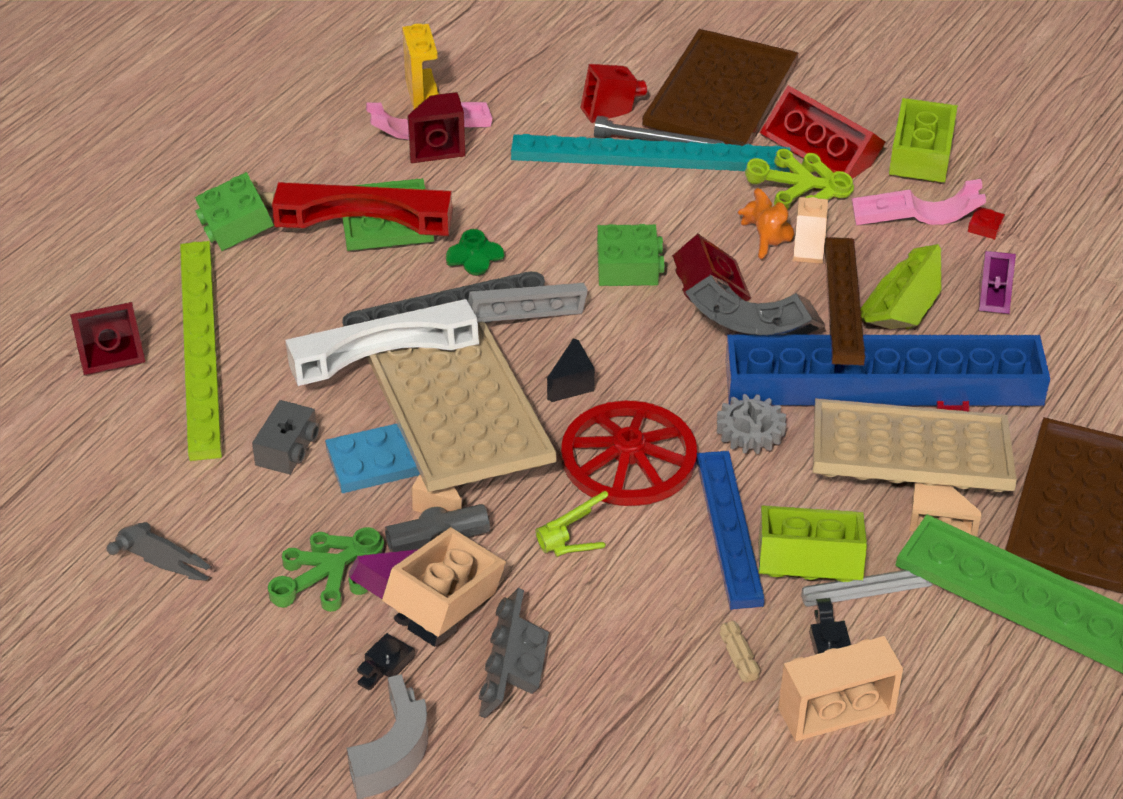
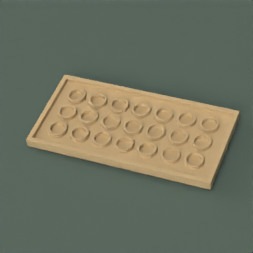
[366,322,556,492]

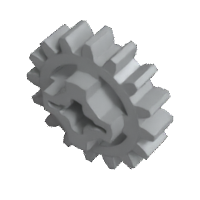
[717,394,786,454]

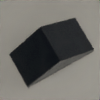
[547,338,595,402]

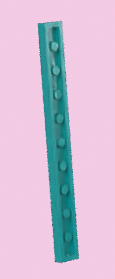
[511,134,790,172]

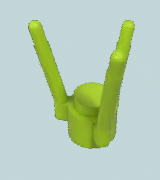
[535,491,608,557]

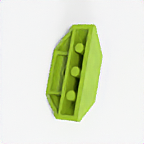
[861,244,941,329]

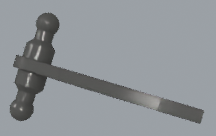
[106,522,211,581]

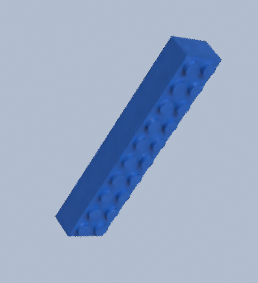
[725,335,1050,406]

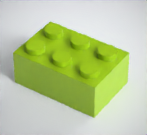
[889,98,958,182]
[758,505,867,582]

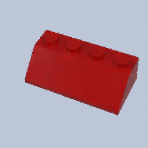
[760,85,886,179]

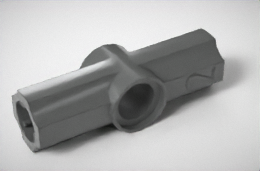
[385,504,490,552]

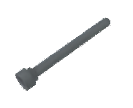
[594,116,725,144]

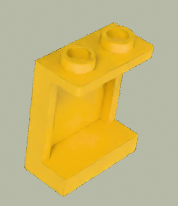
[402,23,438,110]

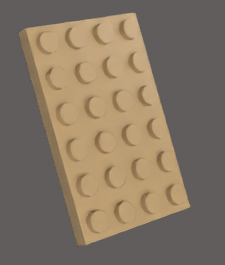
[813,398,1017,492]

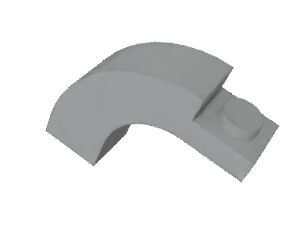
[347,674,428,799]

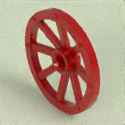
[561,400,697,506]

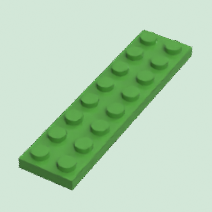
[895,514,1123,674]

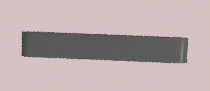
[342,271,545,327]

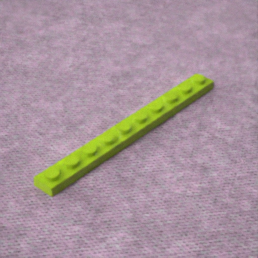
[180,241,222,461]

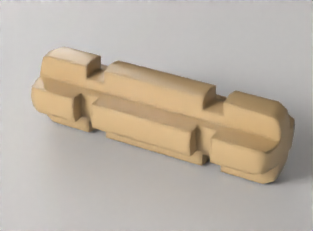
[720,621,760,683]

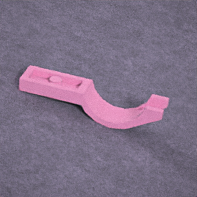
[366,102,492,140]
[852,179,986,225]

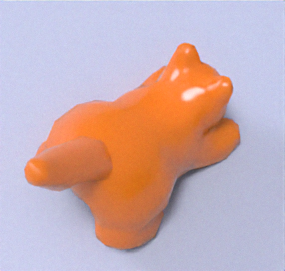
[738,188,794,259]

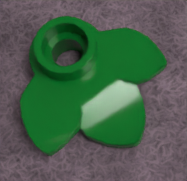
[446,229,504,276]

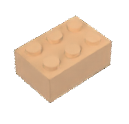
[382,527,506,637]
[778,636,903,742]

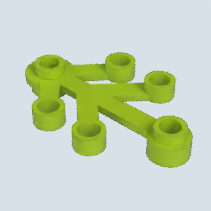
[745,149,854,209]

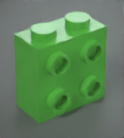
[195,172,274,251]
[597,224,664,286]

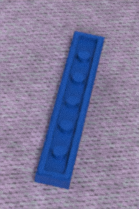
[697,451,765,610]

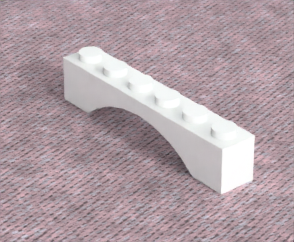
[285,299,479,386]

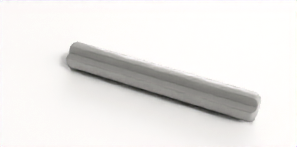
[801,570,933,607]

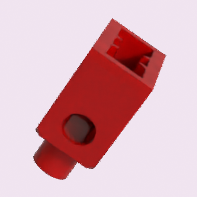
[580,64,647,123]

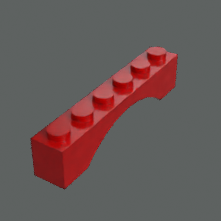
[272,182,453,236]

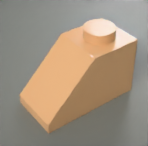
[793,197,828,264]
[909,482,981,537]

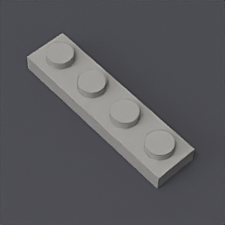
[468,283,588,322]

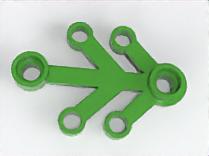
[268,527,384,612]

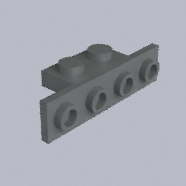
[479,588,549,718]

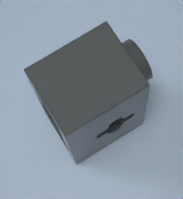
[252,400,319,475]

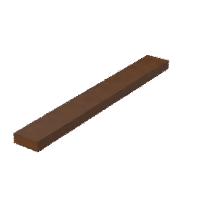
[824,237,865,365]

